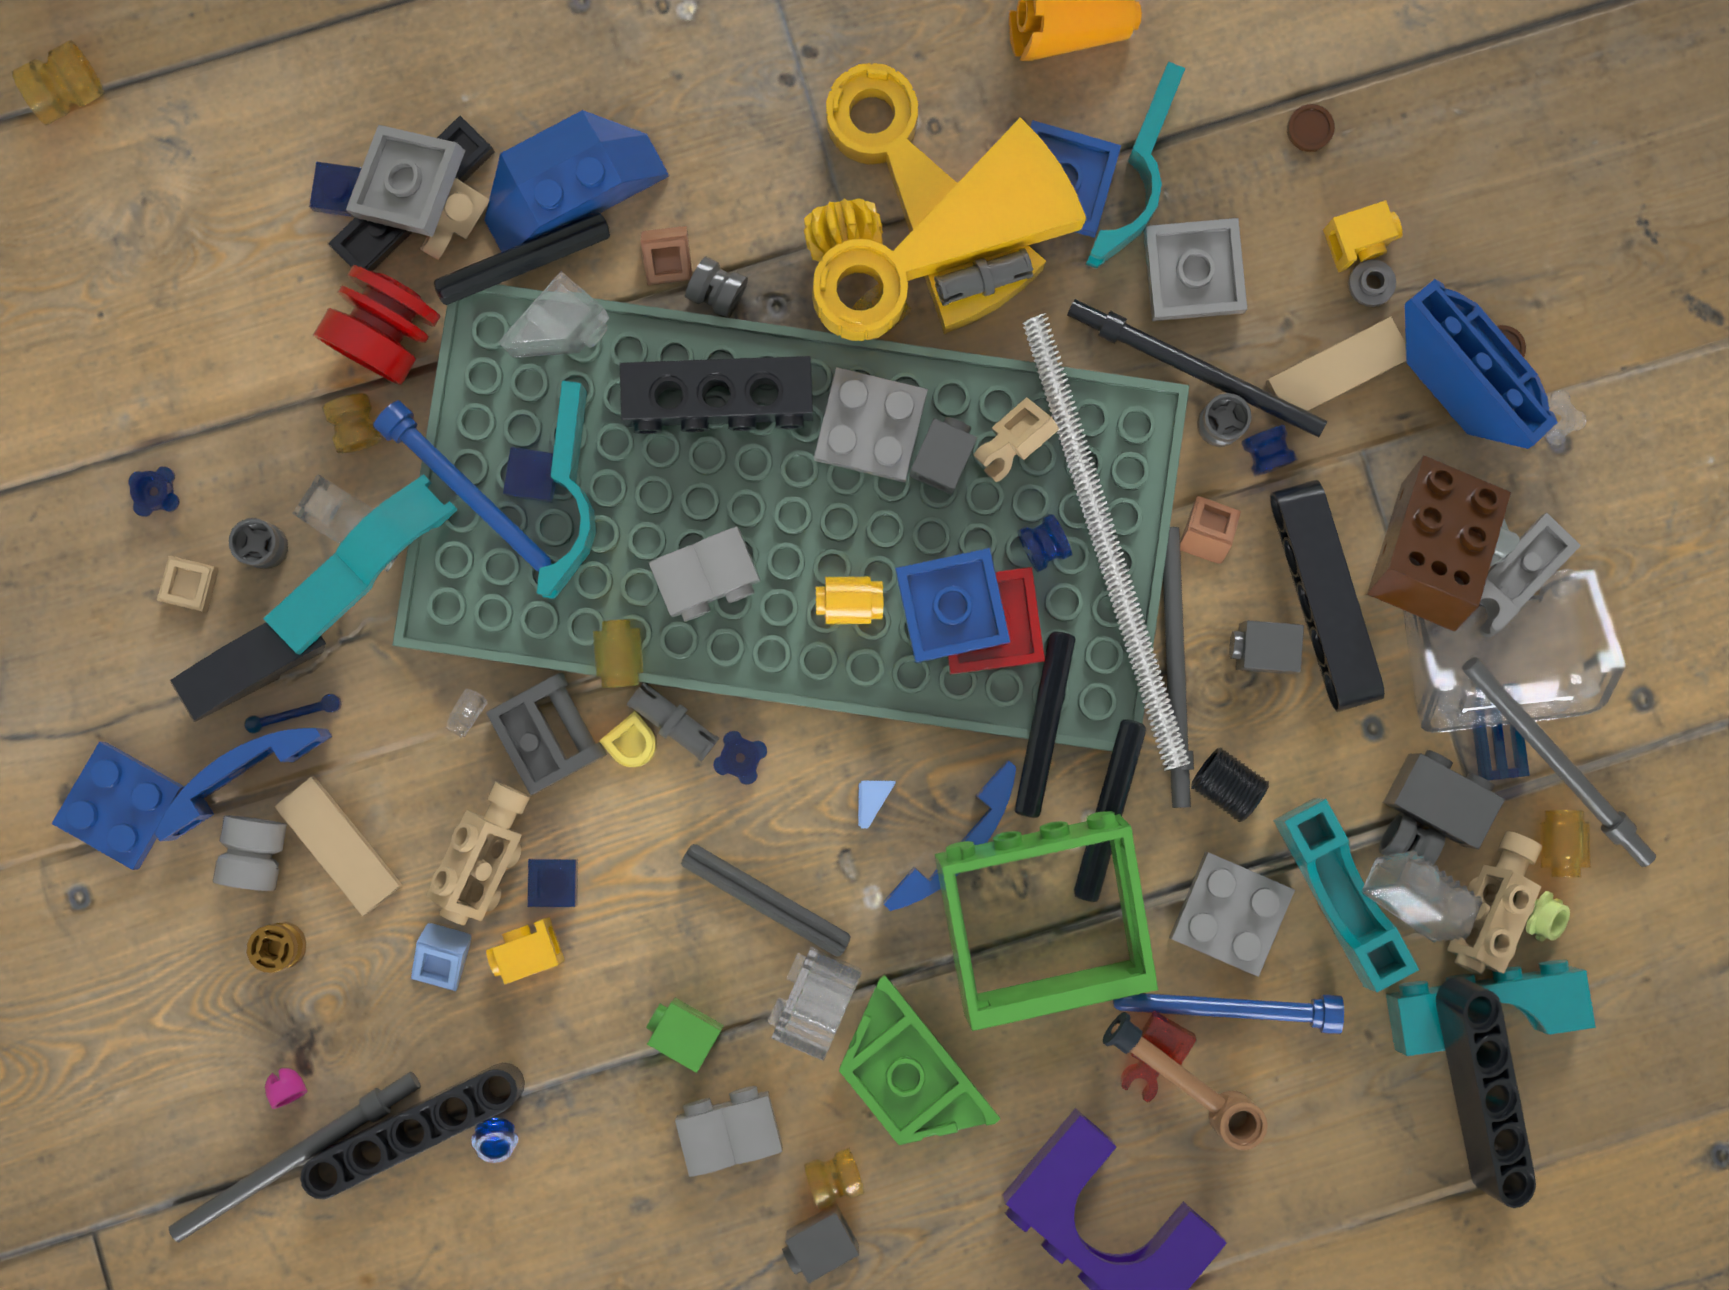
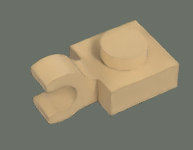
[419,178,490,260]
[974,397,1059,482]

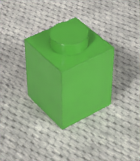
[646,997,724,1073]

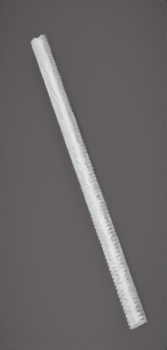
[1022,313,1190,771]

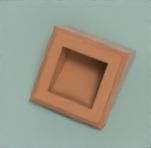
[640,226,693,285]
[1180,495,1241,564]

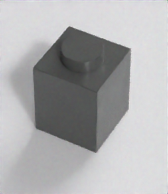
[910,417,978,495]
[1229,620,1304,674]
[782,1203,859,1284]

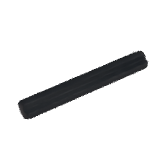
[434,213,610,305]
[1015,631,1075,818]
[1074,719,1146,902]

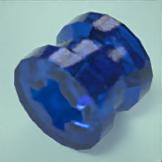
[1241,425,1298,477]
[1017,514,1073,572]

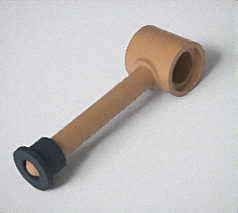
[1102,1012,1267,1150]

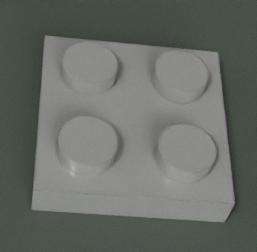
[346,125,465,237]
[1143,218,1247,321]
[814,367,928,483]
[1169,852,1295,977]

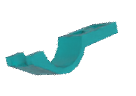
[1086,61,1186,269]
[536,381,596,599]
[263,474,457,655]

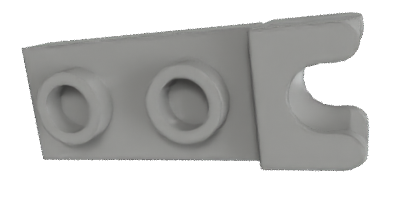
[1480,513,1581,637]

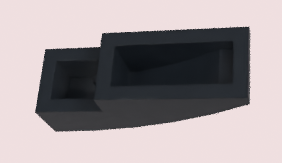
[170,622,326,722]

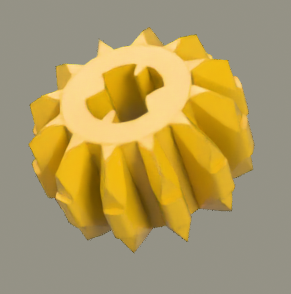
[804,198,883,262]

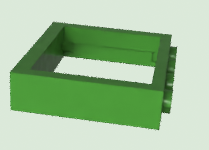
[934,811,1158,1031]

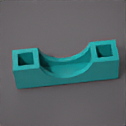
[1273,798,1419,993]
[1386,960,1596,1056]

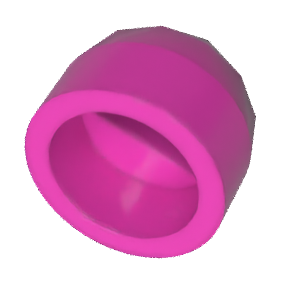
[264,1068,308,1109]

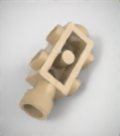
[426,781,530,925]
[1447,831,1542,975]

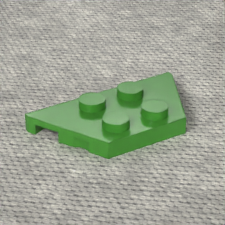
[839,974,1000,1145]

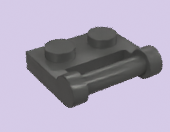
[486,672,607,795]

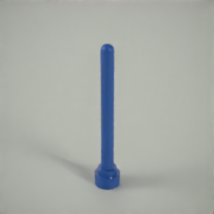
[373,400,551,572]
[1113,993,1344,1034]

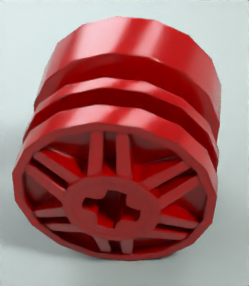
[313,265,441,385]

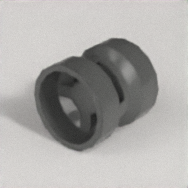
[685,256,748,318]
[1197,393,1252,447]
[229,518,288,569]
[1379,812,1446,876]

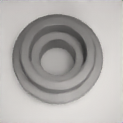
[1348,259,1396,307]

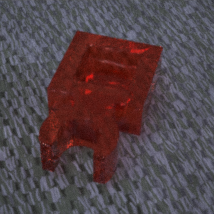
[1121,1011,1197,1102]

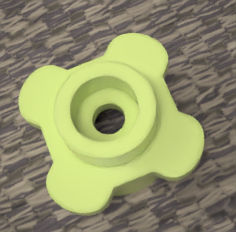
[1526,891,1570,942]

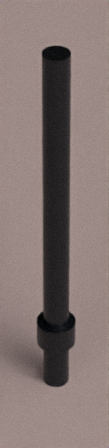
[1067,299,1327,438]

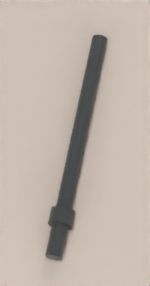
[1163,527,1194,808]
[1462,657,1656,867]
[169,1071,421,1242]

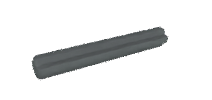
[681,844,851,957]

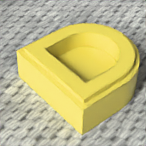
[599,711,657,767]

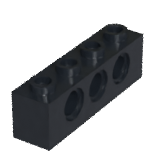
[620,356,814,434]

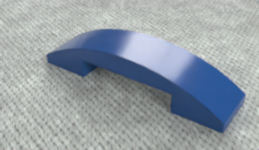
[155,728,332,842]
[883,761,1016,911]

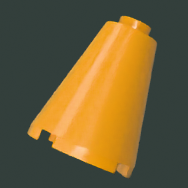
[1009,0,1142,61]

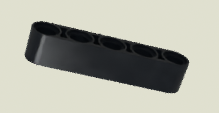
[1270,480,1385,712]
[1436,976,1536,1208]
[300,1063,525,1199]

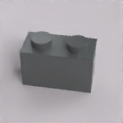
[1383,750,1505,849]

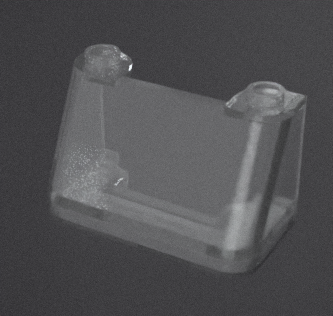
[1403,569,1626,733]

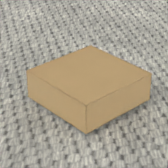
[157,556,219,613]

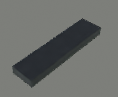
[328,116,495,272]

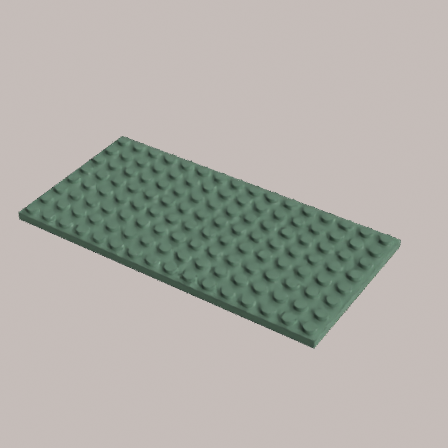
[392,284,1190,752]

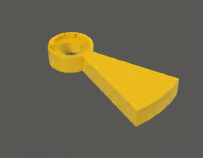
[826,63,1046,334]
[812,117,1087,341]

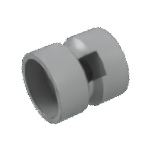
[212,815,287,891]

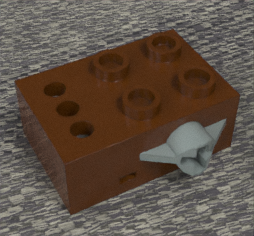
[1367,455,1520,632]

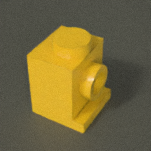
[1323,200,1403,272]
[486,917,565,985]

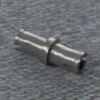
[934,248,1033,306]
[627,682,719,762]

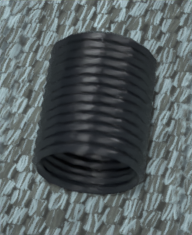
[1191,748,1269,822]

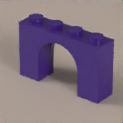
[1002,1108,1227,1290]

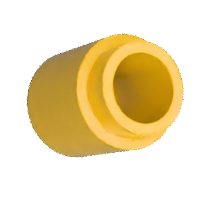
[816,576,883,624]

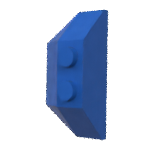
[484,110,669,252]
[1404,279,1558,449]

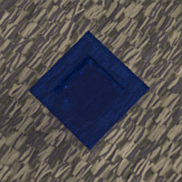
[309,162,362,217]
[503,447,556,503]
[528,859,578,907]

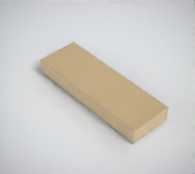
[1265,317,1407,423]
[274,777,402,916]

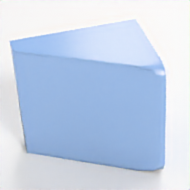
[858,781,896,829]
[411,923,471,991]

